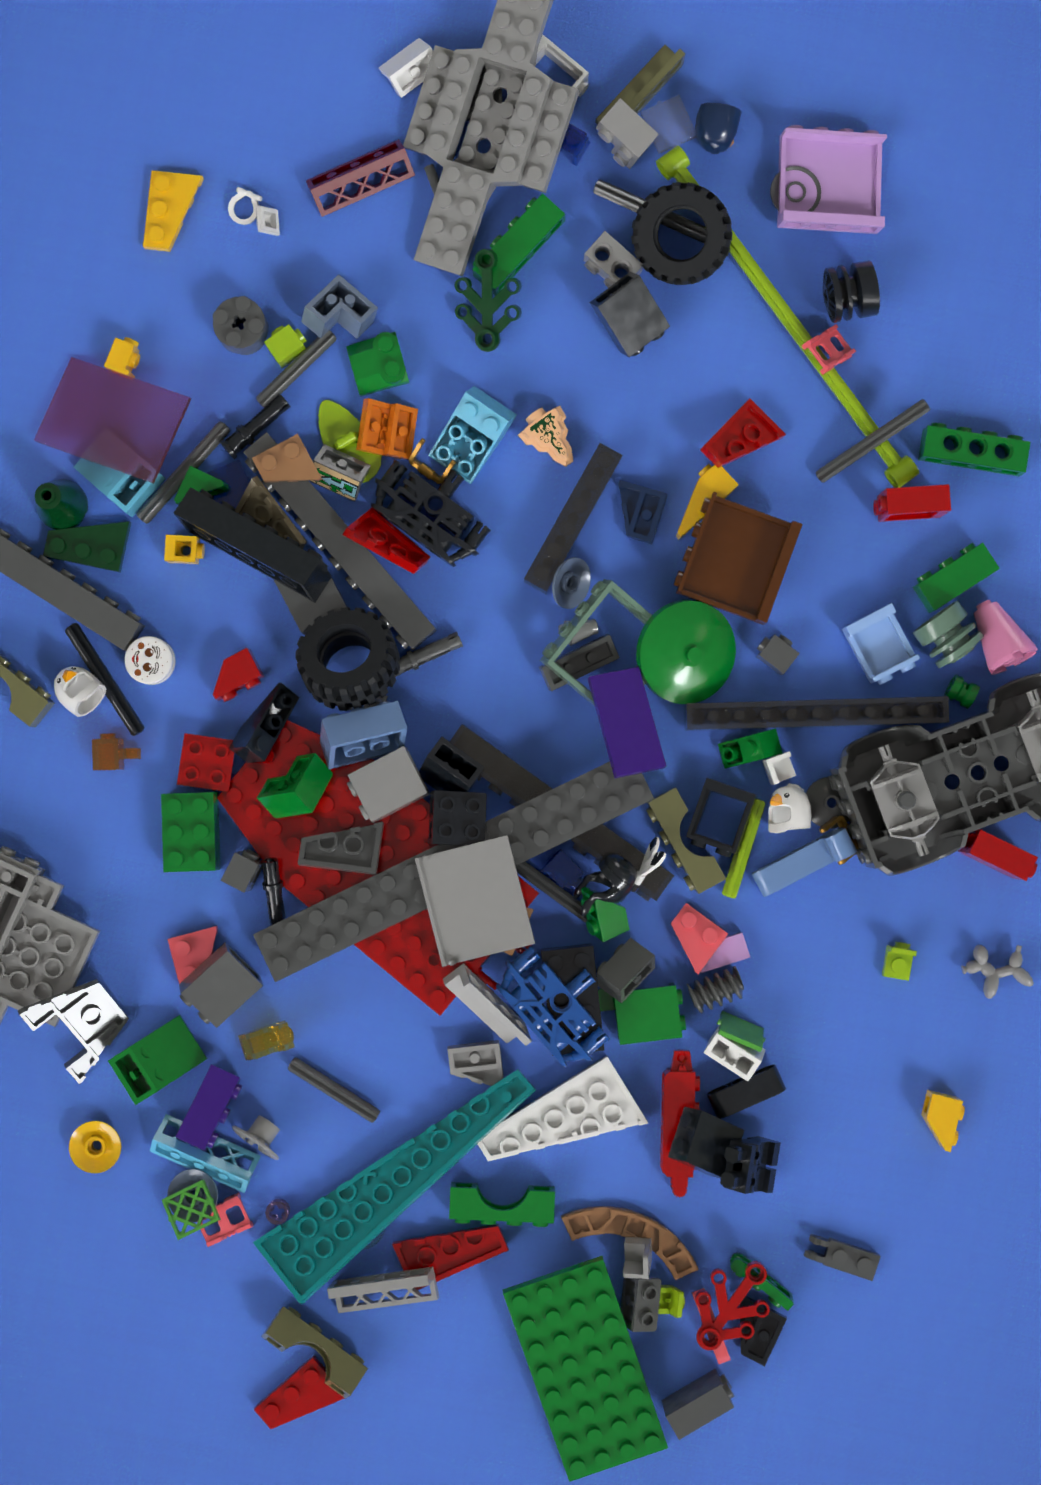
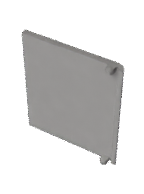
[415,835,535,967]

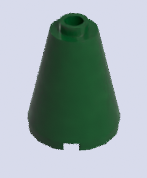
[35,479,88,530]

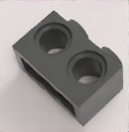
[220,849,262,893]

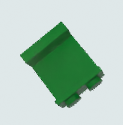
[614,983,686,1045]

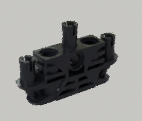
[371,460,491,567]

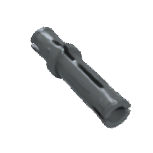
[395,632,463,677]

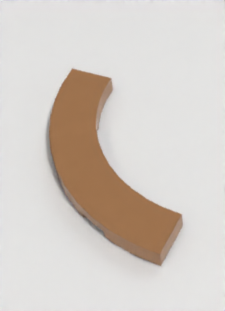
[561,1206,699,1280]

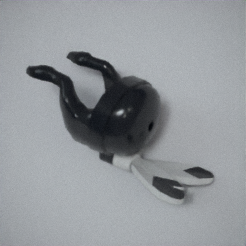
[573,837,666,917]

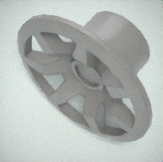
[232,1115,280,1160]

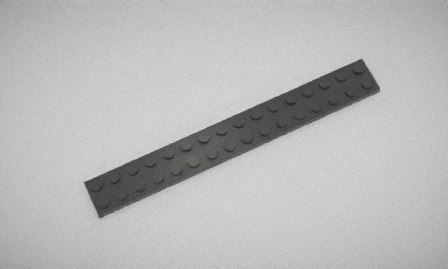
[253,761,654,982]

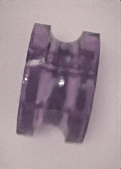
[265,1199,290,1225]

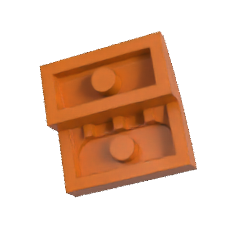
[356,398,418,460]

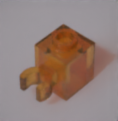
[92,733,141,771]

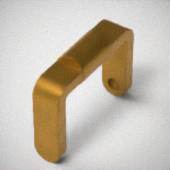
[409,438,456,484]
[819,816,859,865]

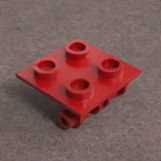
[177,733,234,792]

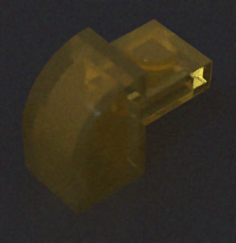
[238,1021,295,1060]

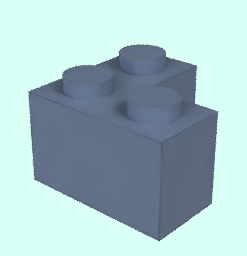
[301,274,378,339]

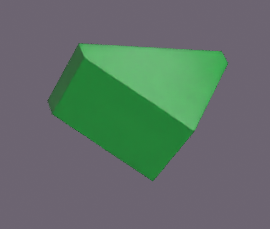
[174,466,231,505]

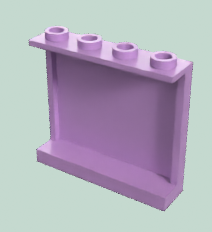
[777,125,887,234]

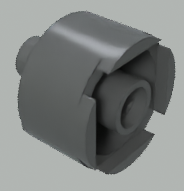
[213,296,269,355]

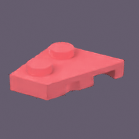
[671,903,728,975]
[167,926,218,984]

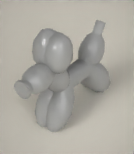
[961,945,1034,999]

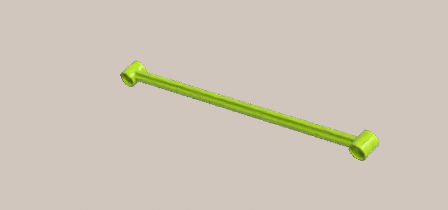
[656,145,919,488]

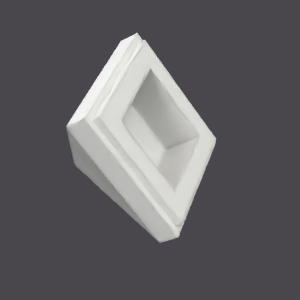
[256,205,280,236]

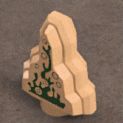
[518,406,573,467]

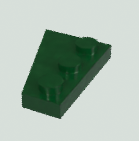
[43,521,131,573]

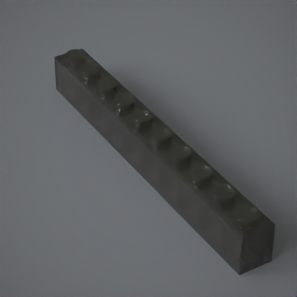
[684,696,949,731]
[450,724,674,901]

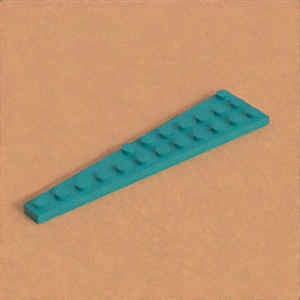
[253,1069,536,1304]

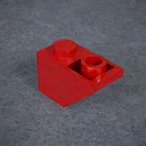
[213,648,265,702]

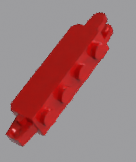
[660,1049,700,1198]

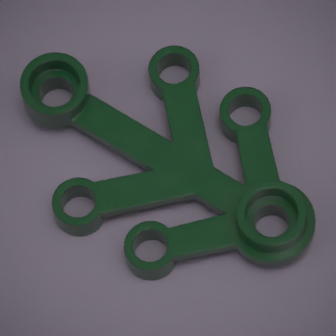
[455,248,522,352]

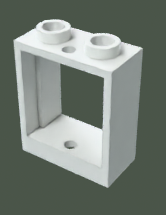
[536,34,589,97]

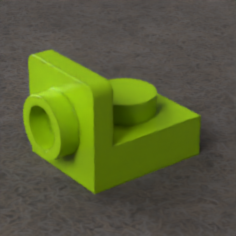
[882,942,917,981]

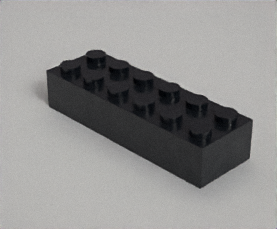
[174,487,332,603]

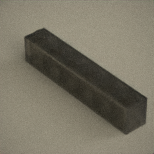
[524,443,623,594]

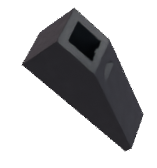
[229,683,300,763]

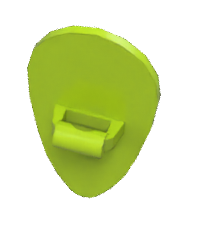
[318,400,382,483]

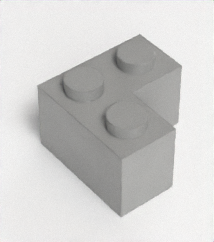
[596,98,659,169]

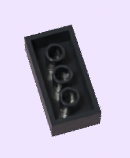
[541,943,604,1056]

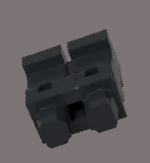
[720,1136,781,1194]

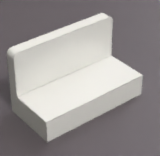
[379,38,433,98]

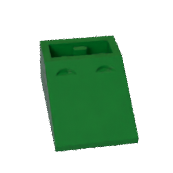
[108,1015,208,1105]

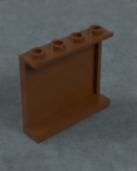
[673,492,803,625]

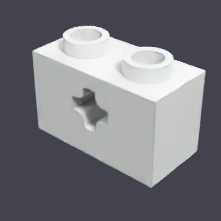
[704,1026,766,1081]

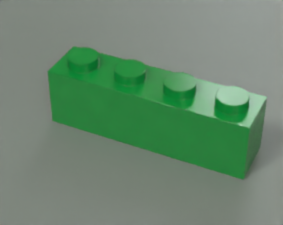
[473,193,565,296]

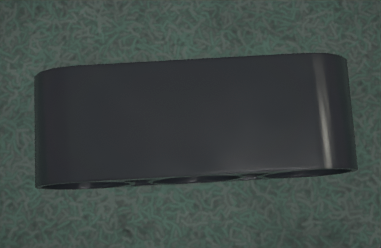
[707,1064,786,1119]

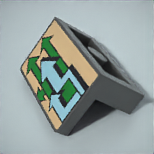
[309,444,371,501]

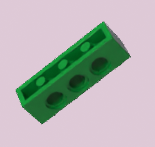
[918,423,1031,477]

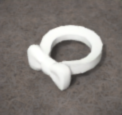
[228,187,263,225]

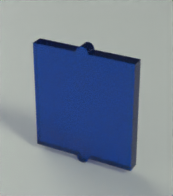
[207,460,250,508]

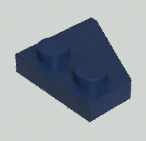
[618,480,668,544]

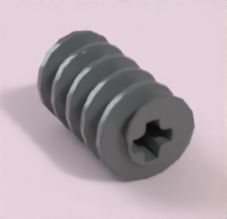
[686,966,744,1014]

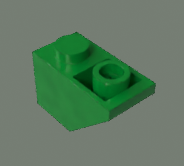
[718,729,783,769]
[581,887,630,942]

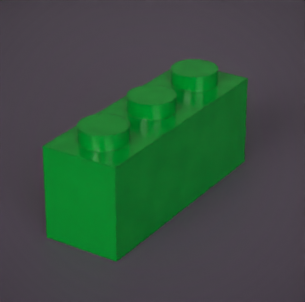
[912,543,1000,613]

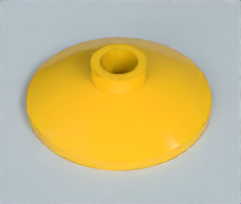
[69,1121,122,1173]

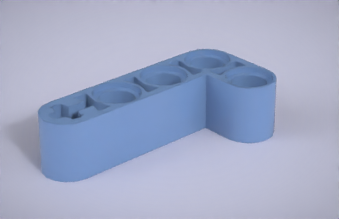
[752,827,857,897]

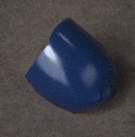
[695,103,742,154]

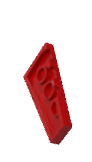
[392,1224,509,1290]

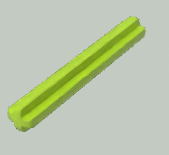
[722,799,765,898]

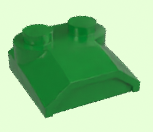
[346,332,409,396]

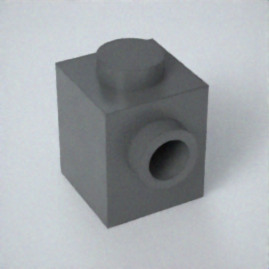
[756,634,800,675]

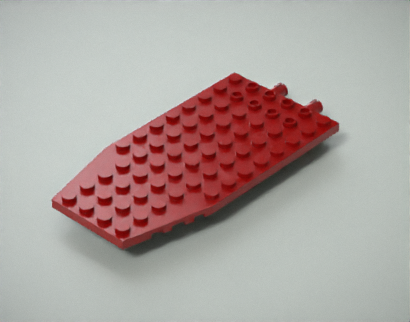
[217,720,539,1016]

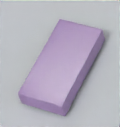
[700,932,750,973]

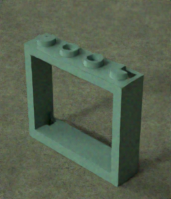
[540,579,652,707]

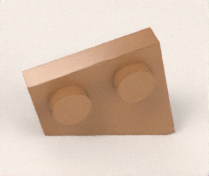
[252,434,322,483]

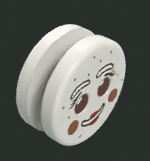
[124,636,176,685]

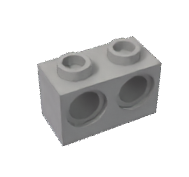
[583,231,643,288]

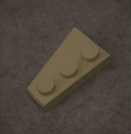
[235,476,307,549]

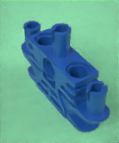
[496,945,610,1067]

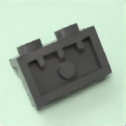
[621,1278,662,1332]

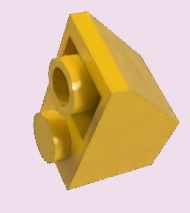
[921,1090,965,1152]

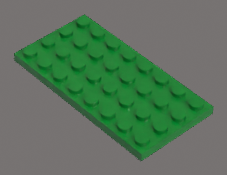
[502,1256,668,1482]

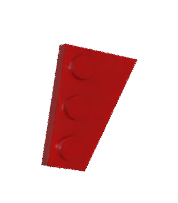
[342,508,430,574]
[254,1355,345,1429]

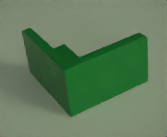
[257,753,333,818]

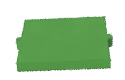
[717,1011,766,1052]

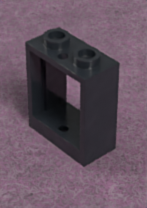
[686,778,757,858]

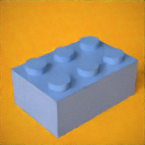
[320,701,407,770]

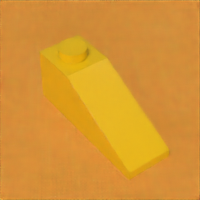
[676,464,739,540]

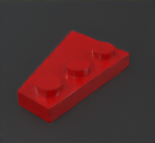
[700,398,786,468]

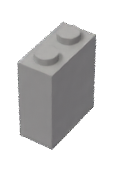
[347,746,430,823]

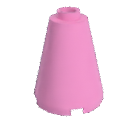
[974,600,1038,675]

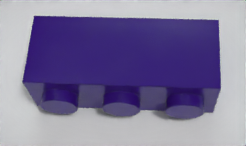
[176,1064,242,1152]

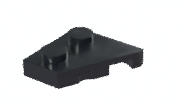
[740,1296,787,1367]

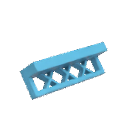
[150,1114,261,1193]

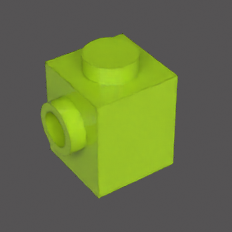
[264,324,307,368]

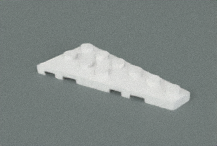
[478,1056,648,1161]

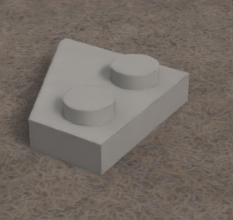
[447,1040,504,1086]

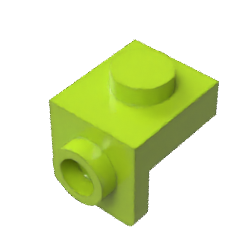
[658,1285,685,1318]

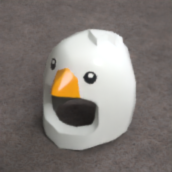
[54,666,106,717]
[768,783,812,833]

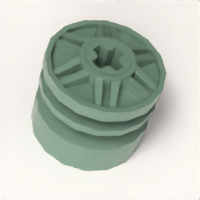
[913,600,984,668]

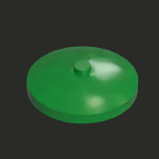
[636,600,736,704]

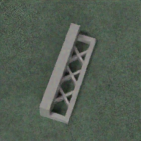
[443,963,532,1046]
[327,1267,439,1313]

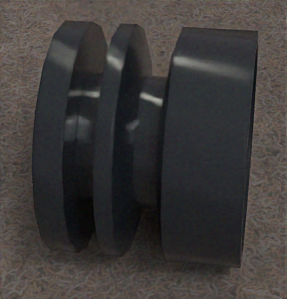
[823,260,880,323]

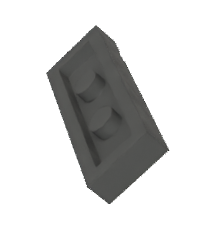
[539,634,620,691]

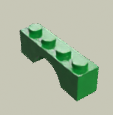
[449,1182,555,1227]

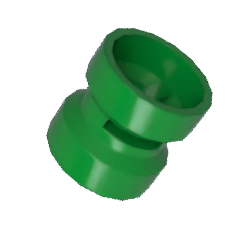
[944,674,980,709]

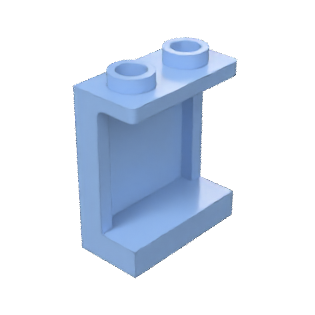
[842,603,920,685]

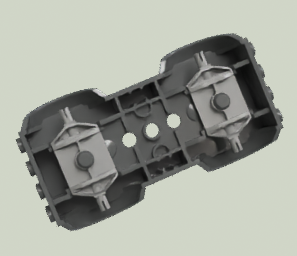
[828,672,1041,876]

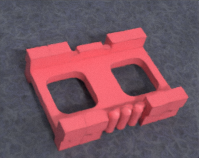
[801,324,856,375]
[197,1192,254,1247]

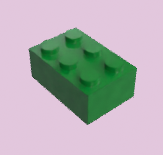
[161,792,221,872]

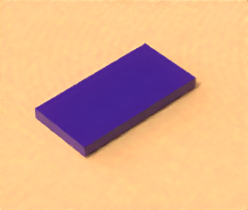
[588,667,666,778]

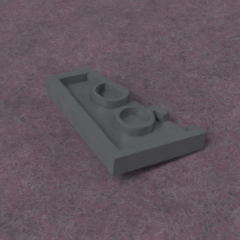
[298,822,384,875]

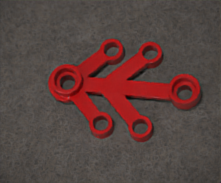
[695,1261,770,1350]

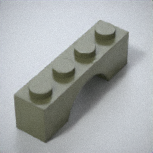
[0,654,55,727]
[646,787,726,894]
[261,1306,368,1398]

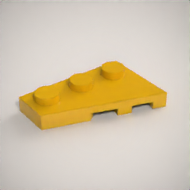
[143,170,204,252]

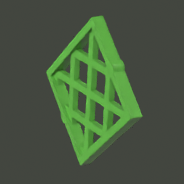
[162,1179,221,1240]

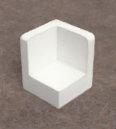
[762,751,796,785]

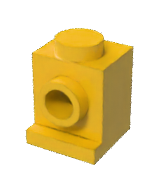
[104,337,140,381]
[164,535,205,565]

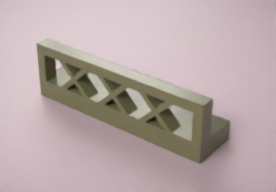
[595,45,685,125]

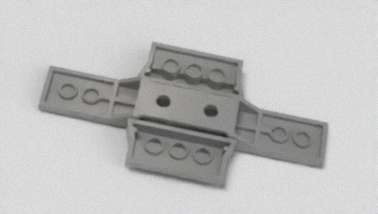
[403,0,580,277]

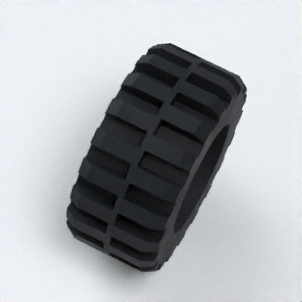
[631,182,733,285]
[295,607,400,711]

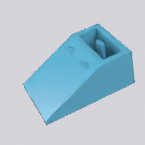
[428,386,517,484]
[74,428,166,517]

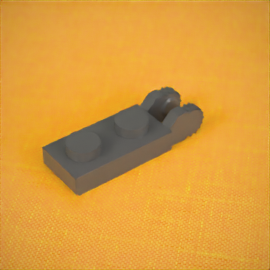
[804,1234,881,1281]

